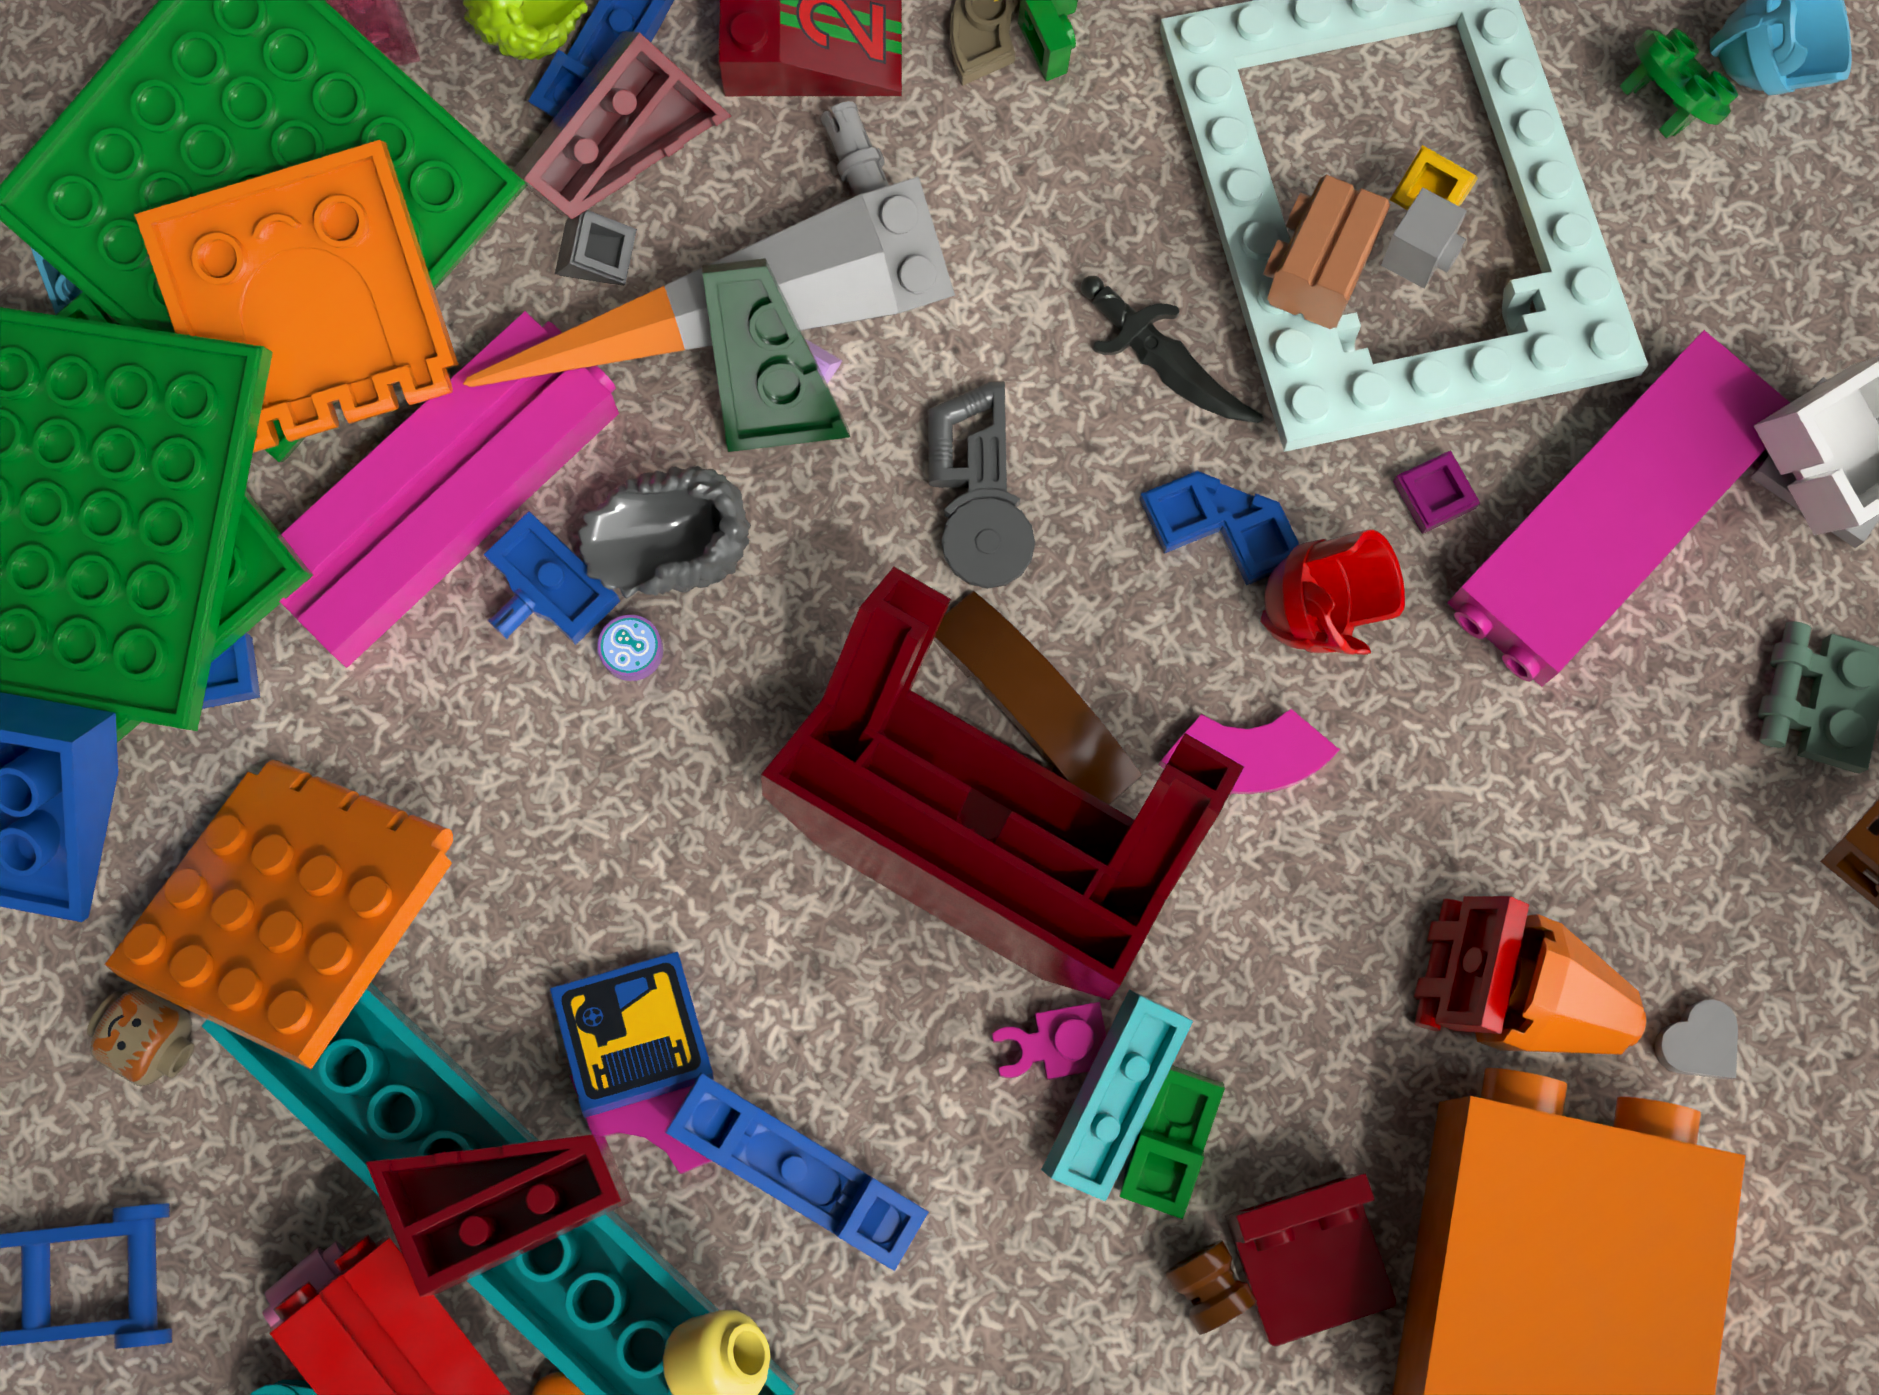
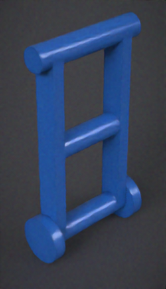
[0,1203,172,1349]

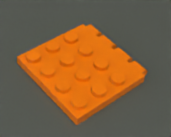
[135,140,459,453]
[104,760,453,1069]

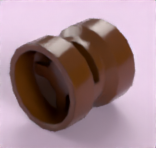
[1164,1240,1257,1335]

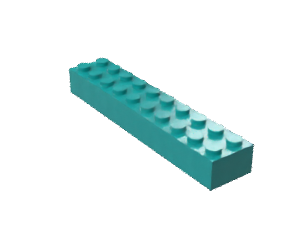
[201,983,799,1395]

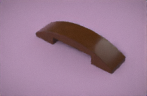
[933,590,1142,805]

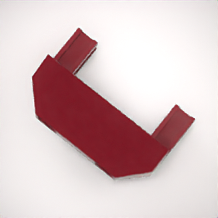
[761,567,1244,1000]

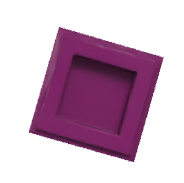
[1393,450,1480,534]

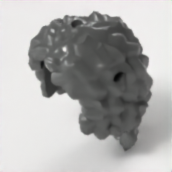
[578,465,751,599]

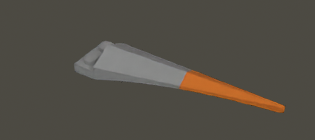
[463,176,955,387]

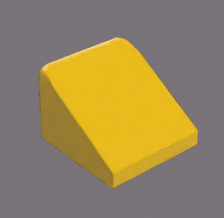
[1389,145,1478,211]

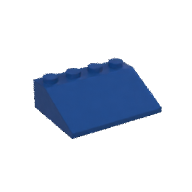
[0,692,118,922]

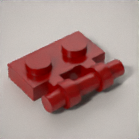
[1414,896,1530,1034]

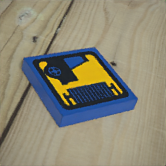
[550,952,714,1118]

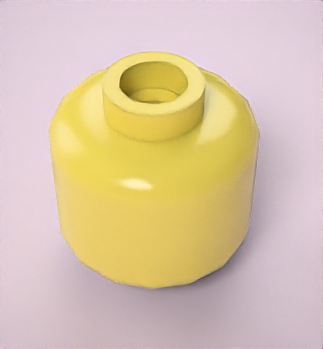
[663,1310,770,1395]

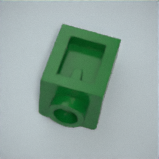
[1018,0,1078,81]

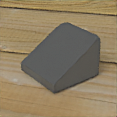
[555,210,637,286]

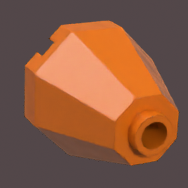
[1475,914,1646,1055]

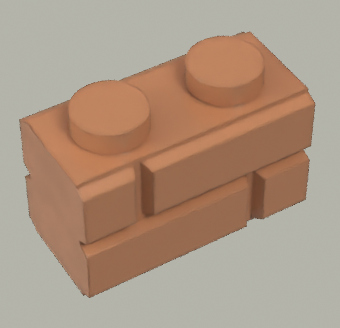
[1263,174,1391,329]

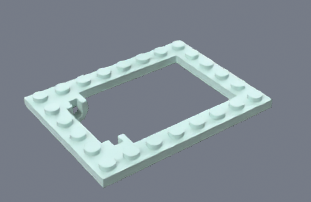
[1160,0,1648,452]

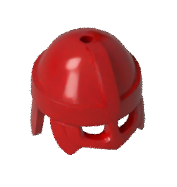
[1260,530,1405,655]

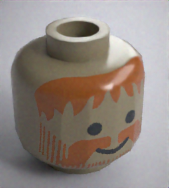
[87,987,195,1086]

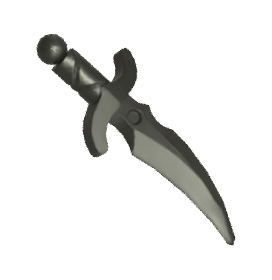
[1080,276,1264,423]

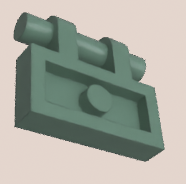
[1758,621,1879,774]

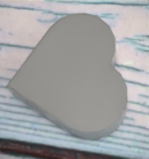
[1654,999,1738,1080]

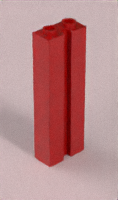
[269,1234,511,1395]

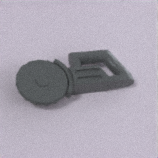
[928,381,1035,589]

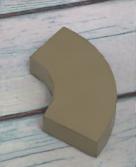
[950,0,1020,86]

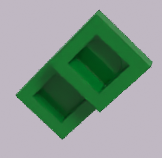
[1119,1065,1225,1219]

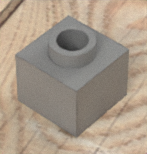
[1381,187,1467,289]

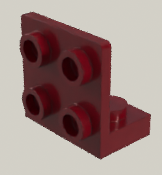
[1225,1173,1396,1346]

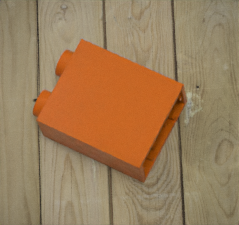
[1392,1068,1746,1395]

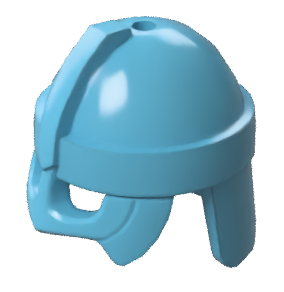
[1710,0,1852,96]

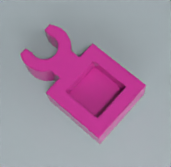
[992,1002,1106,1080]

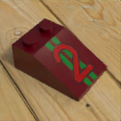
[719,0,902,97]

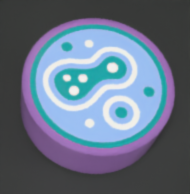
[598,615,663,681]

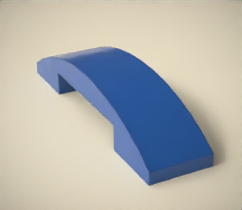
[528,0,674,118]
[664,1073,929,1271]

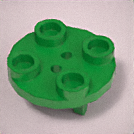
[1619,28,1738,139]

